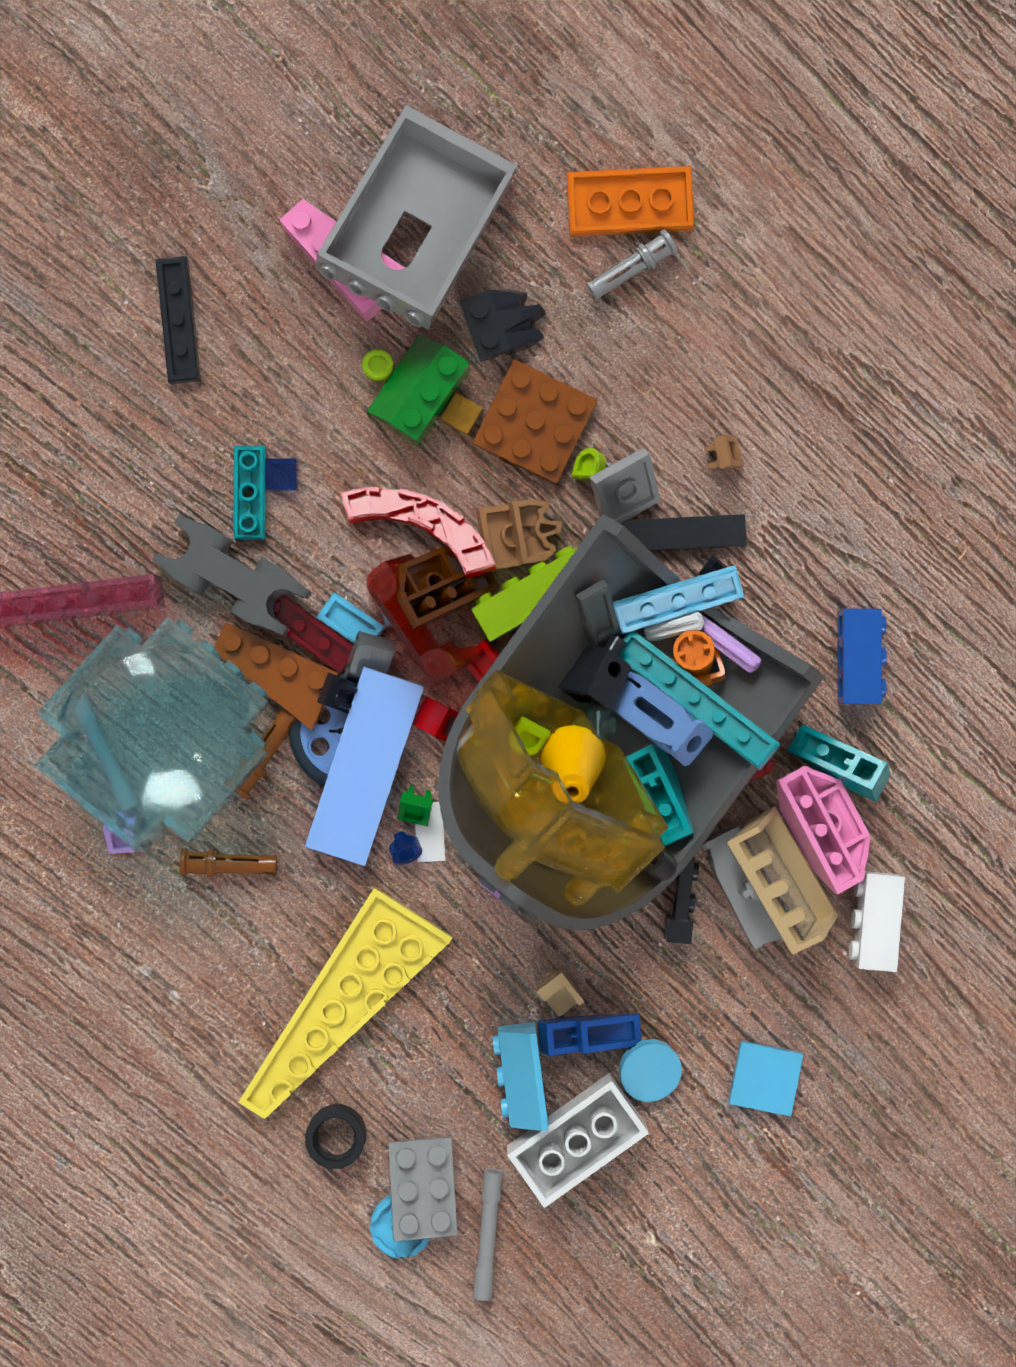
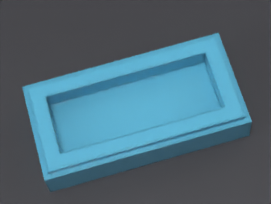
[316,592,386,643]

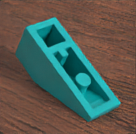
[787,724,891,802]
[624,744,694,846]

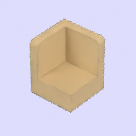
[536,968,585,1016]

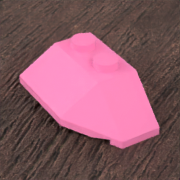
[776,766,871,894]

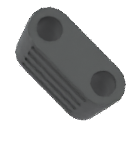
[344,631,396,682]

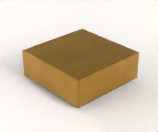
[440,392,483,436]

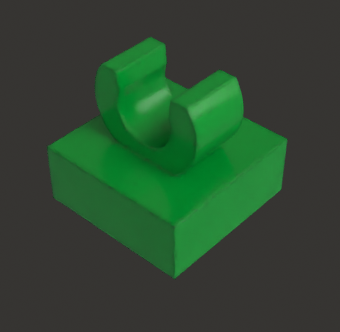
[397,786,433,827]

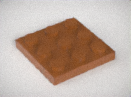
[473,359,598,485]

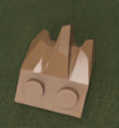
[476,499,563,571]

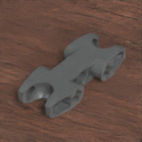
[153,515,312,637]

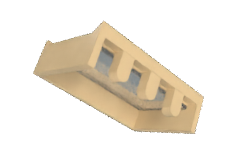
[727,806,838,955]

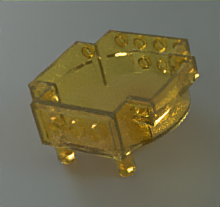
[457,670,669,906]

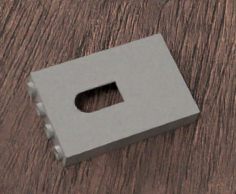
[315,105,517,330]

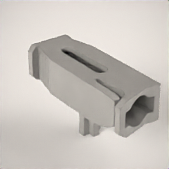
[700,824,782,950]

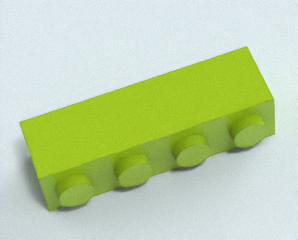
[471,545,578,643]

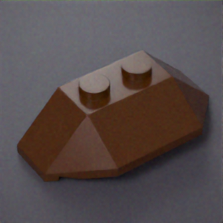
[396,547,499,631]

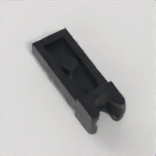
[664,857,699,944]

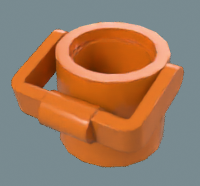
[672,630,725,687]

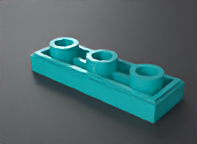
[233,446,267,540]

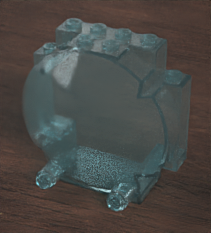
[34,617,269,853]

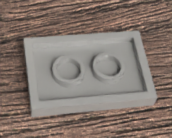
[388,1136,457,1241]

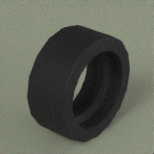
[305,1104,366,1169]

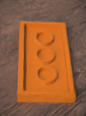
[567,166,694,237]

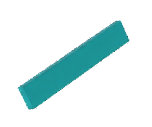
[621,631,781,771]

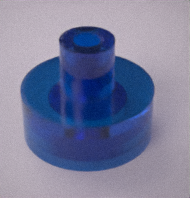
[389,831,423,865]

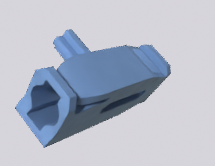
[611,670,713,766]

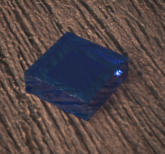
[265,458,298,491]

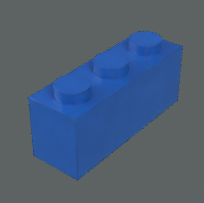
[837,609,887,704]

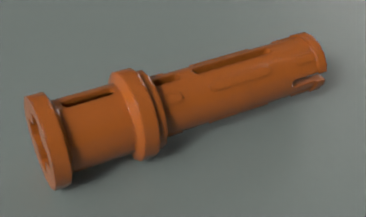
[225,708,297,800]
[179,848,277,877]

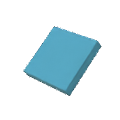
[728,1040,803,1117]

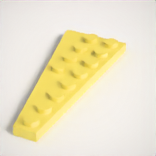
[238,887,453,1119]

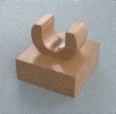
[704,435,743,470]

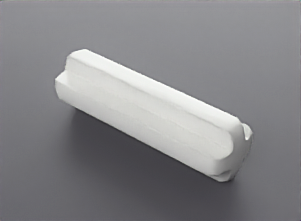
[644,612,705,642]

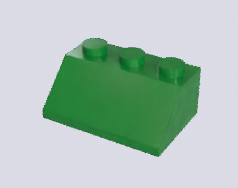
[367,335,471,447]

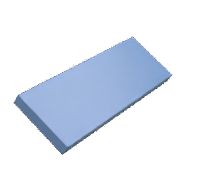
[305,666,424,866]

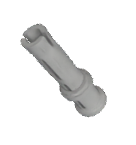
[586,229,679,300]

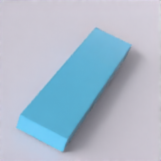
[613,565,745,634]

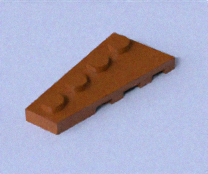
[212,622,340,731]

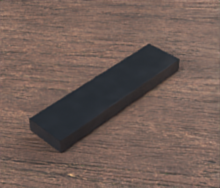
[155,256,201,385]
[621,514,747,551]

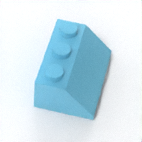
[492,1022,549,1131]

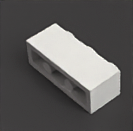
[849,871,905,972]

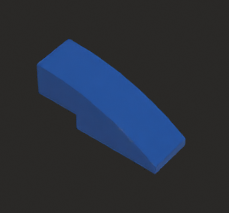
[538,1013,641,1056]

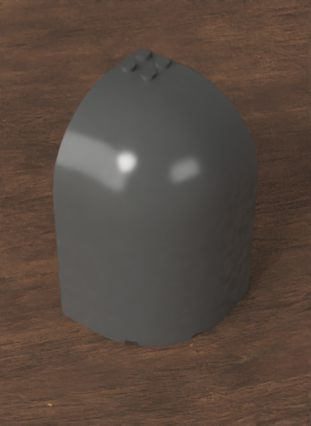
[438,514,824,930]

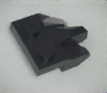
[460,289,546,362]

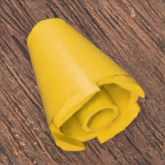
[540,725,606,805]

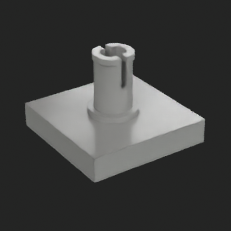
[589,448,661,524]

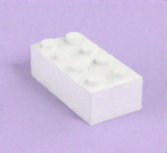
[507,1073,649,1208]

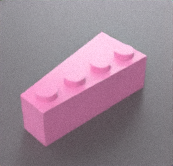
[280,199,405,323]

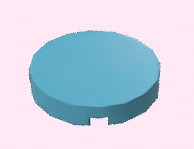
[619,1039,682,1102]
[370,1195,430,1258]

